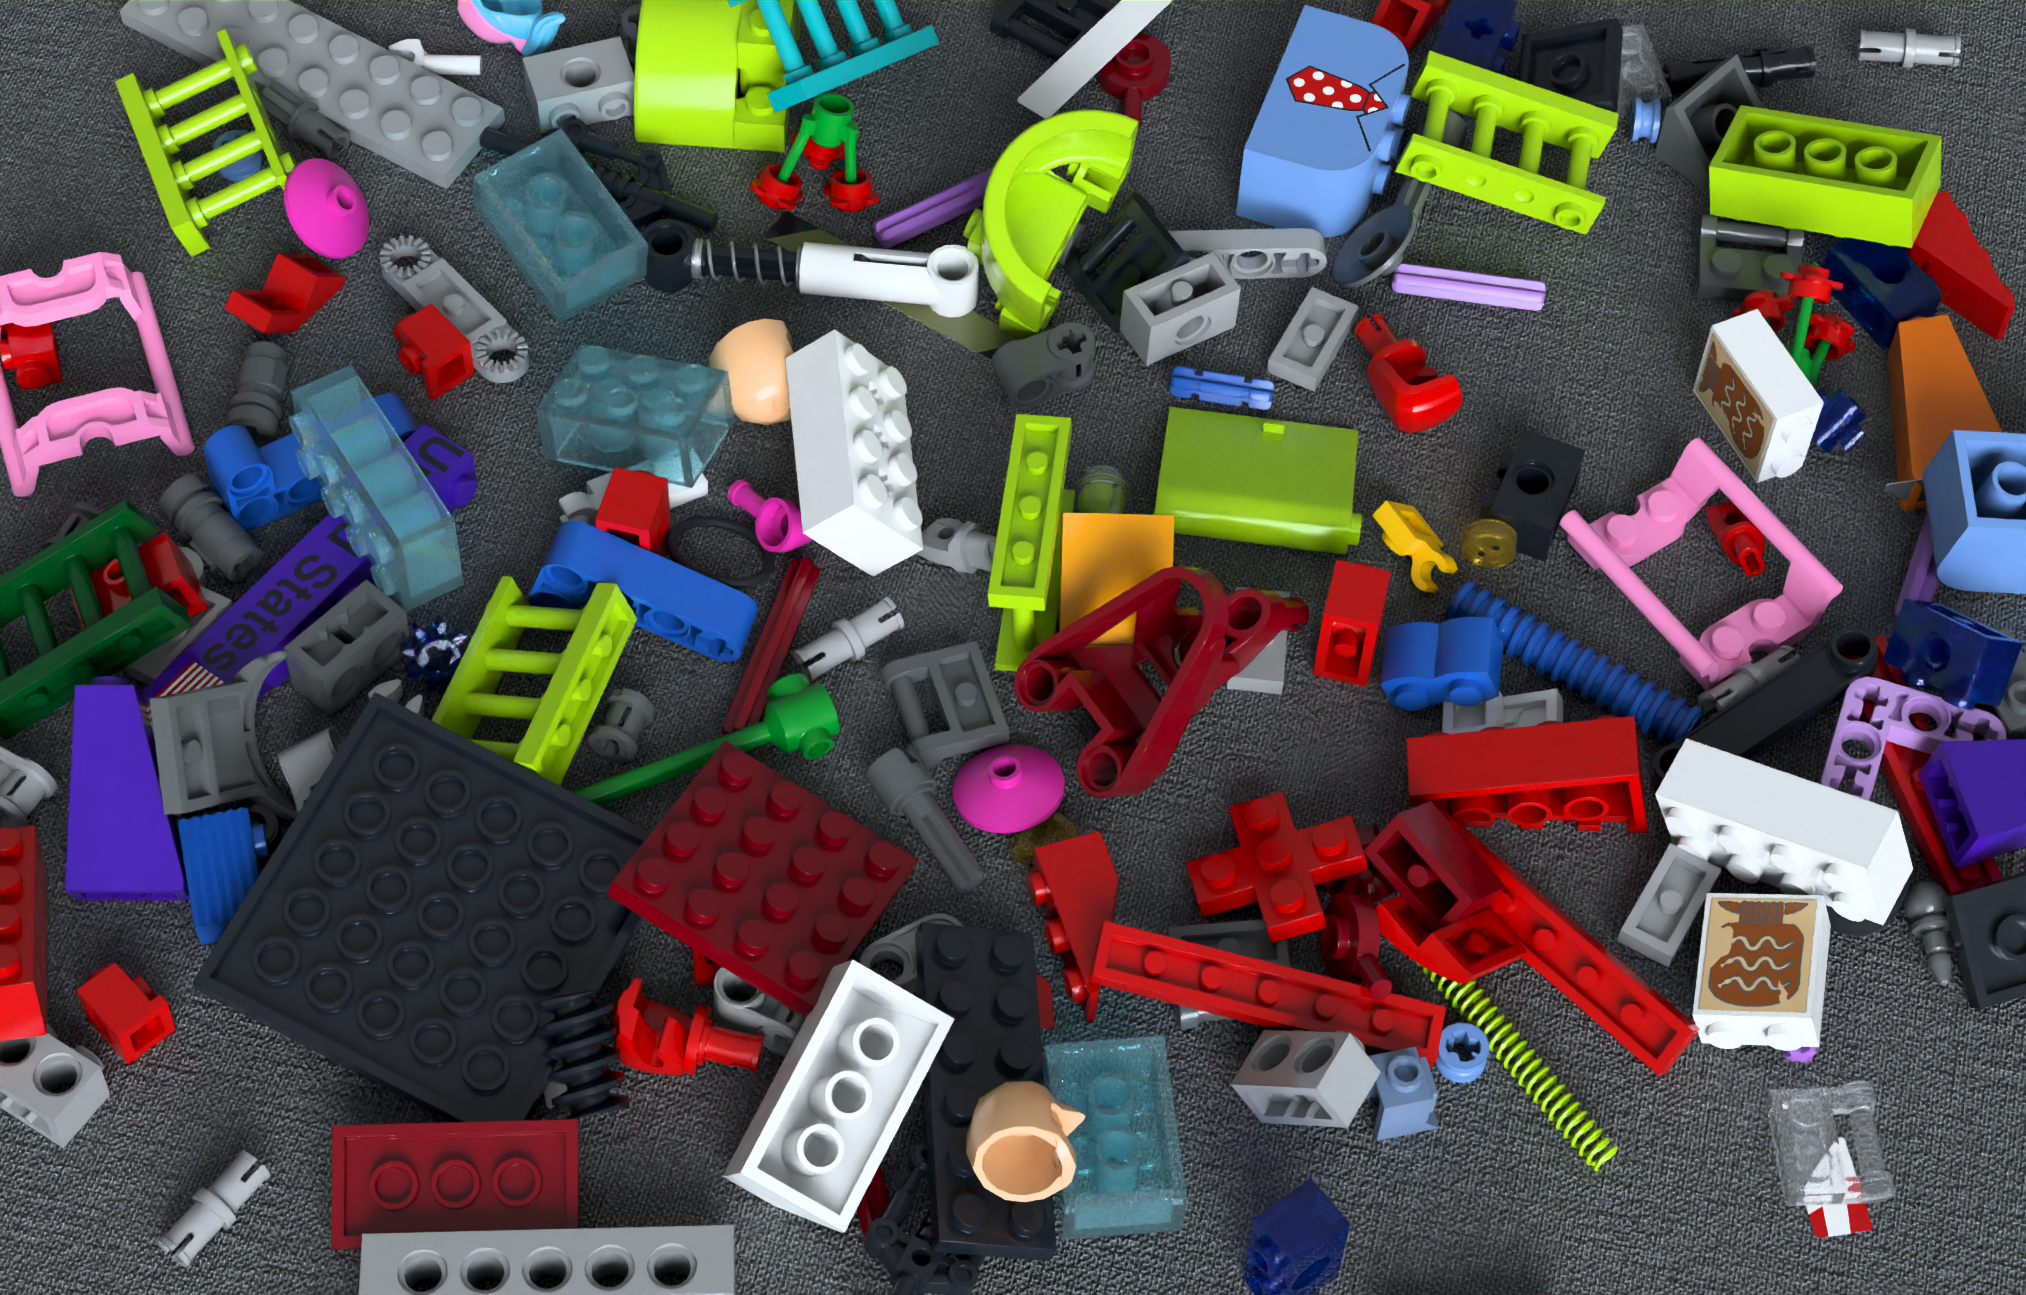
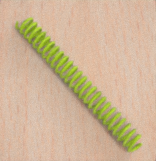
[1416,962,1618,1171]

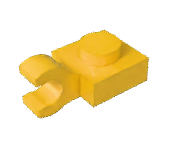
[1372,500,1458,593]

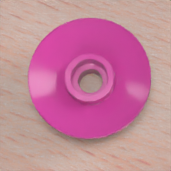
[284,158,369,259]
[952,744,1065,833]

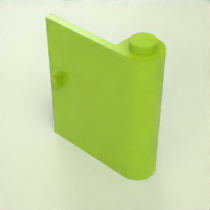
[1154,406,1362,555]

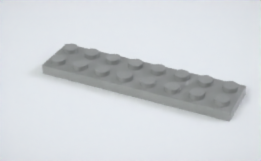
[119,0,505,190]

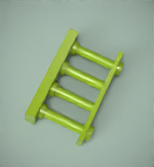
[115,29,297,257]
[1395,50,1619,235]
[988,414,1076,672]
[431,576,637,786]

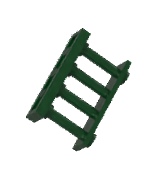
[0,499,193,740]

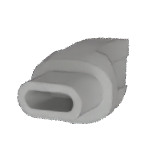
[917,518,996,574]

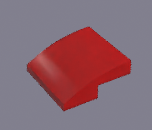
[1376,895,1527,984]

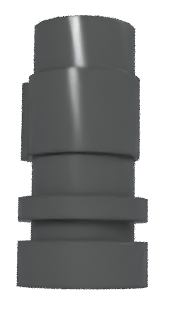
[224,341,288,448]
[158,474,264,582]

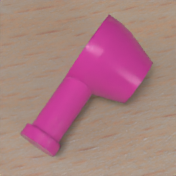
[727,479,813,552]

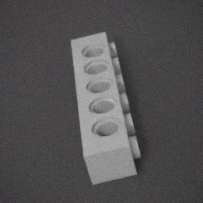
[359,1225,736,1295]

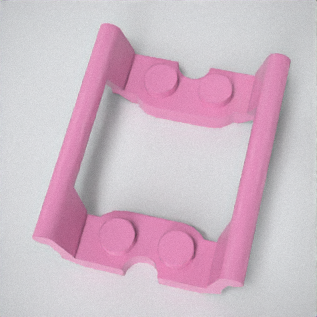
[0,252,195,497]
[1560,438,1843,690]

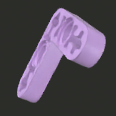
[1819,677,2006,801]

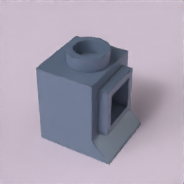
[1365,1046,1440,1141]

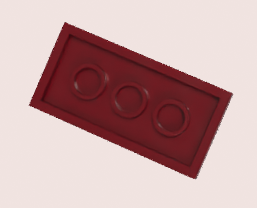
[331,1119,580,1250]

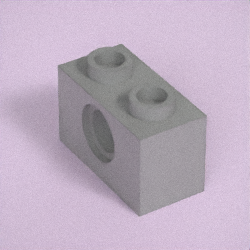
[522,36,634,135]
[1119,252,1241,366]

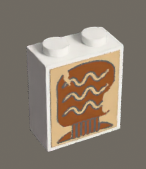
[1693,309,1824,483]
[1692,893,1831,1051]

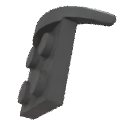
[149,650,298,820]

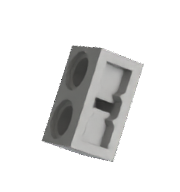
[0,1024,110,1148]
[1230,1029,1381,1128]

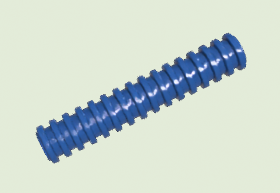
[1446,580,1703,743]

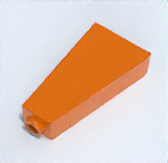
[1887,314,2002,512]

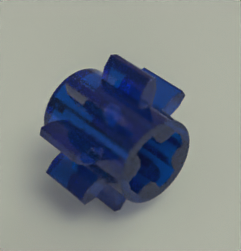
[1812,388,1868,453]
[399,616,466,690]

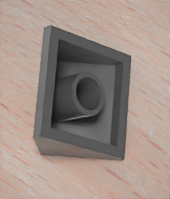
[1655,54,1763,194]

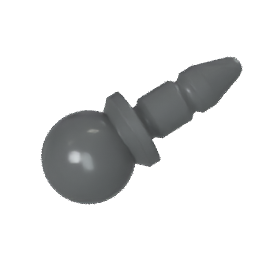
[1903,880,1952,986]

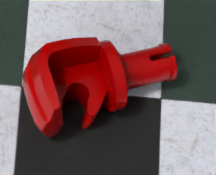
[1354,314,1462,433]
[612,978,765,1076]

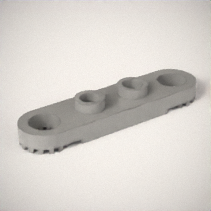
[379,235,530,383]

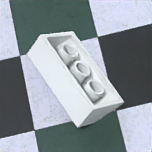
[722,960,954,1233]

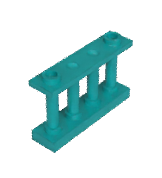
[728,0,940,113]

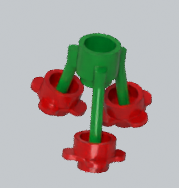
[749,93,879,212]
[1732,263,1856,389]

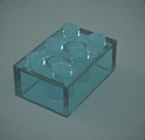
[473,128,648,324]
[536,343,735,488]
[1043,1035,1187,1240]

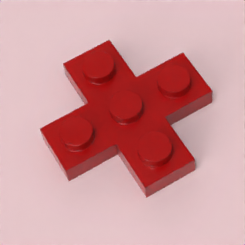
[1186,791,1368,943]

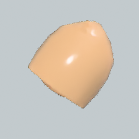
[708,318,794,425]
[966,1081,1085,1202]

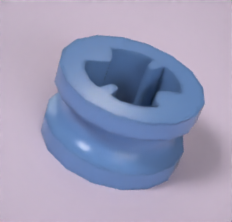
[1628,97,1661,143]
[213,130,262,181]
[1435,1022,1490,1083]

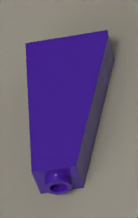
[65,676,190,901]
[1918,739,2026,868]

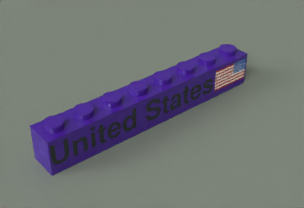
[140,423,478,740]

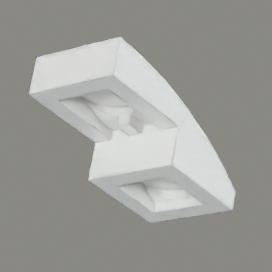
[1442,688,1563,734]

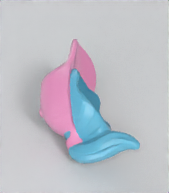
[457,0,566,57]

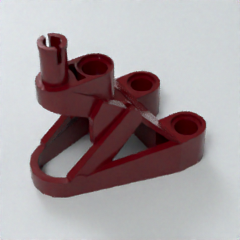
[1014,566,1309,798]

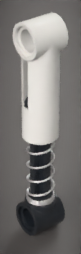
[641,219,979,318]

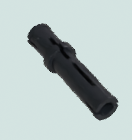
[1662,46,1816,96]

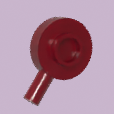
[1096,32,1171,128]
[1319,893,1392,999]

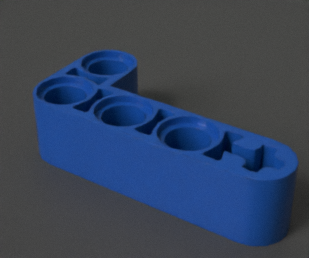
[203,393,419,530]
[528,521,758,662]

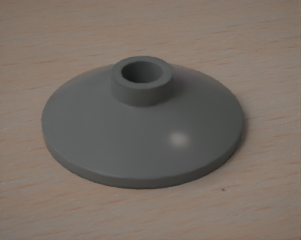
[1332,204,1417,288]

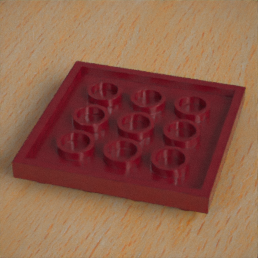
[607,741,919,1019]

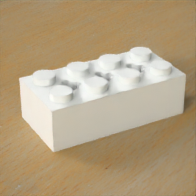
[785,329,923,577]
[1655,738,1913,925]

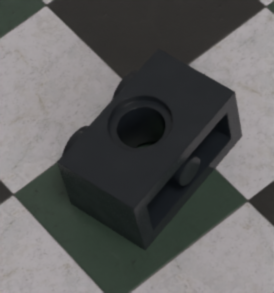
[1480,430,1585,562]

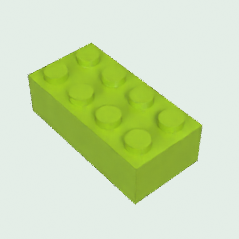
[1709,105,1942,248]

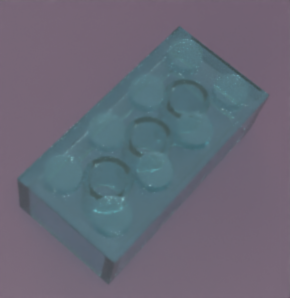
[289,365,464,612]

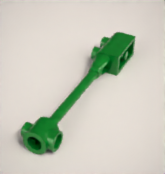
[573,673,840,806]

